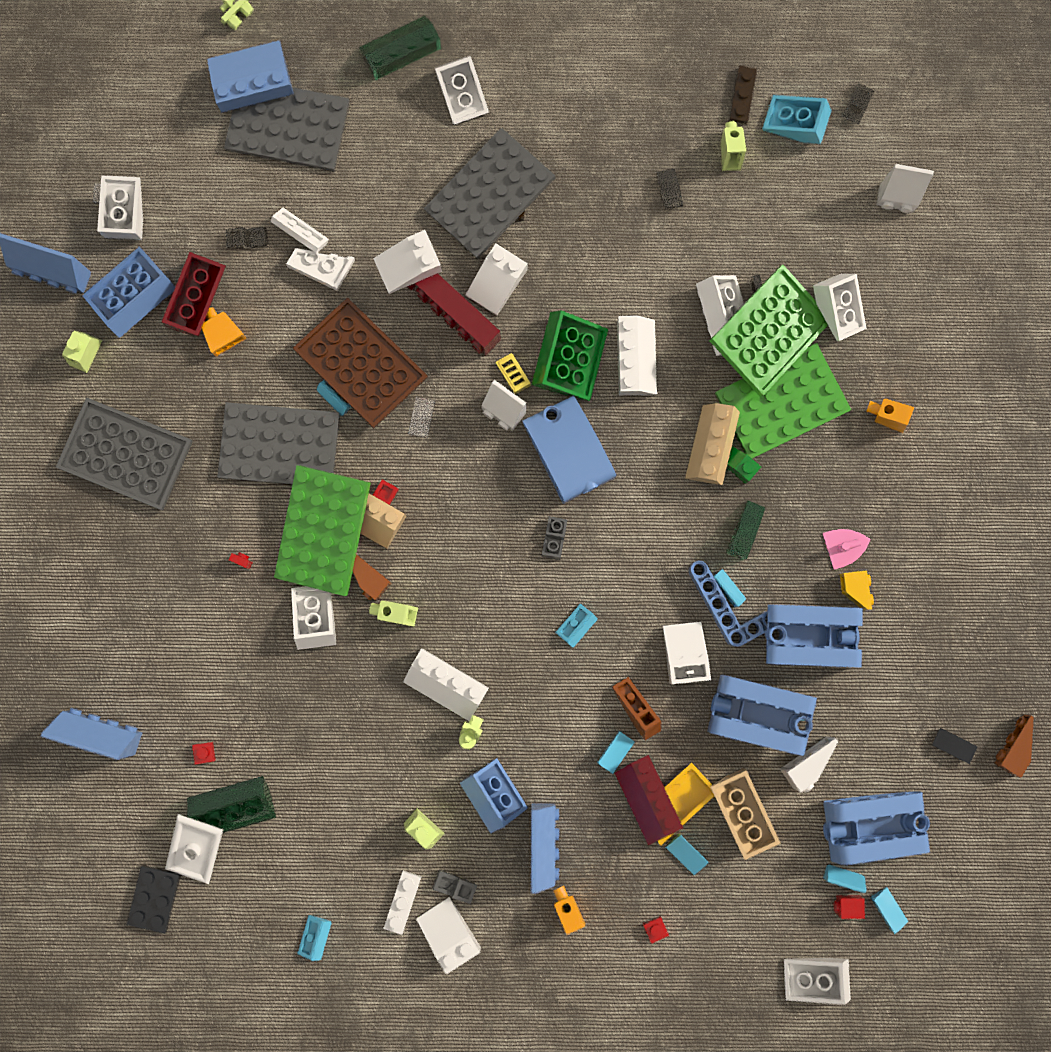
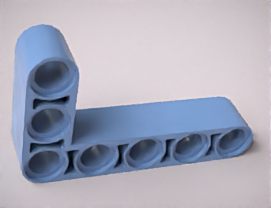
[689,561,768,647]

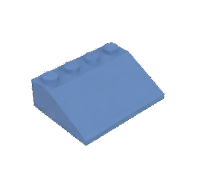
[207,40,294,113]
[0,233,91,294]
[82,247,175,338]
[41,708,142,760]
[531,803,559,893]

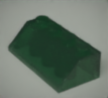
[359,16,441,80]
[187,776,276,833]

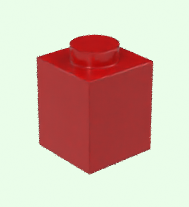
[833,895,865,919]

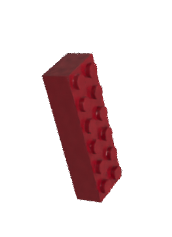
[407,273,501,356]

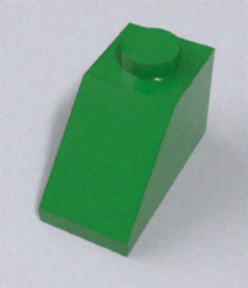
[727,446,761,484]

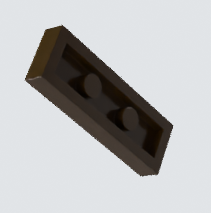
[729,65,757,124]

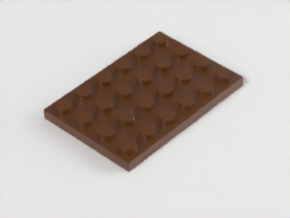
[293,297,428,429]

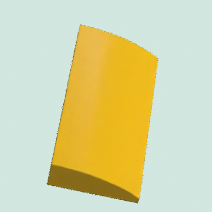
[657,763,715,846]

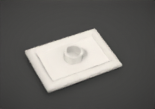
[165,815,223,884]

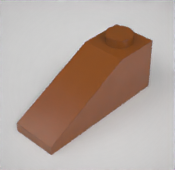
[353,554,391,601]
[612,677,661,741]

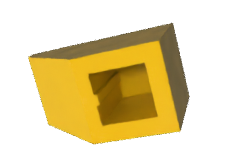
[839,571,874,610]

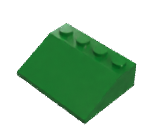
[531,310,608,401]

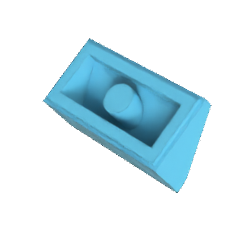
[317,380,351,416]
[713,569,746,607]
[555,604,597,647]
[597,731,635,774]
[666,833,709,875]
[823,864,866,893]
[870,887,908,934]
[298,915,331,961]

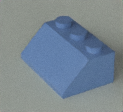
[460,758,528,833]

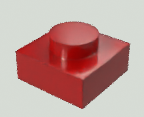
[373,479,399,505]
[229,552,253,569]
[192,742,216,764]
[643,916,669,944]

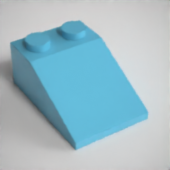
[763,95,831,144]

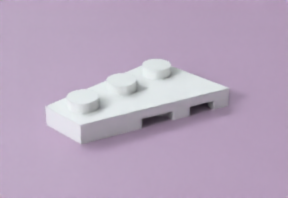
[287,248,355,291]

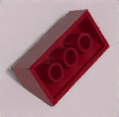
[162,252,226,336]
[615,755,684,846]

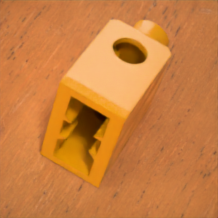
[202,307,247,357]
[866,399,914,433]
[553,886,586,934]

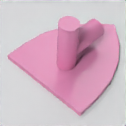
[822,529,870,570]

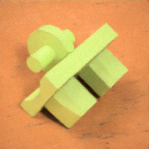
[220,0,254,30]
[459,715,483,749]

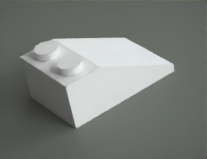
[435,56,489,124]
[877,164,934,213]
[97,176,143,240]
[373,230,442,294]
[465,244,528,316]
[813,274,866,341]
[482,380,526,431]
[291,586,336,650]
[780,736,838,792]
[416,897,481,974]
[784,958,851,1005]

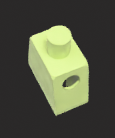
[721,121,746,171]
[62,331,102,373]
[369,600,418,626]
[404,809,444,849]

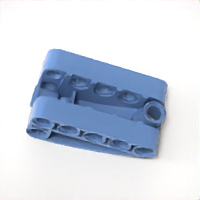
[522,396,616,504]
[765,605,863,667]
[707,675,817,756]
[823,791,930,865]

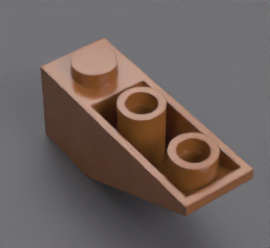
[994,715,1034,778]

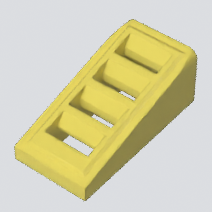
[496,353,531,394]

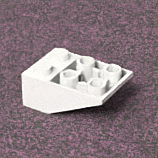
[663,622,711,684]

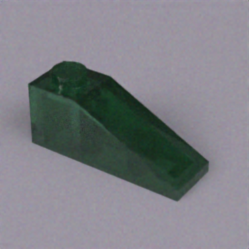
[726,500,765,560]

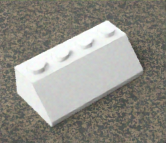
[696,276,744,356]
[617,316,657,396]
[403,649,489,721]

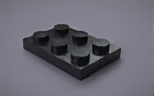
[127,865,181,934]

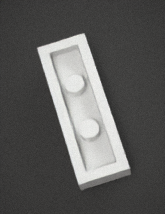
[271,208,328,253]
[384,870,422,935]

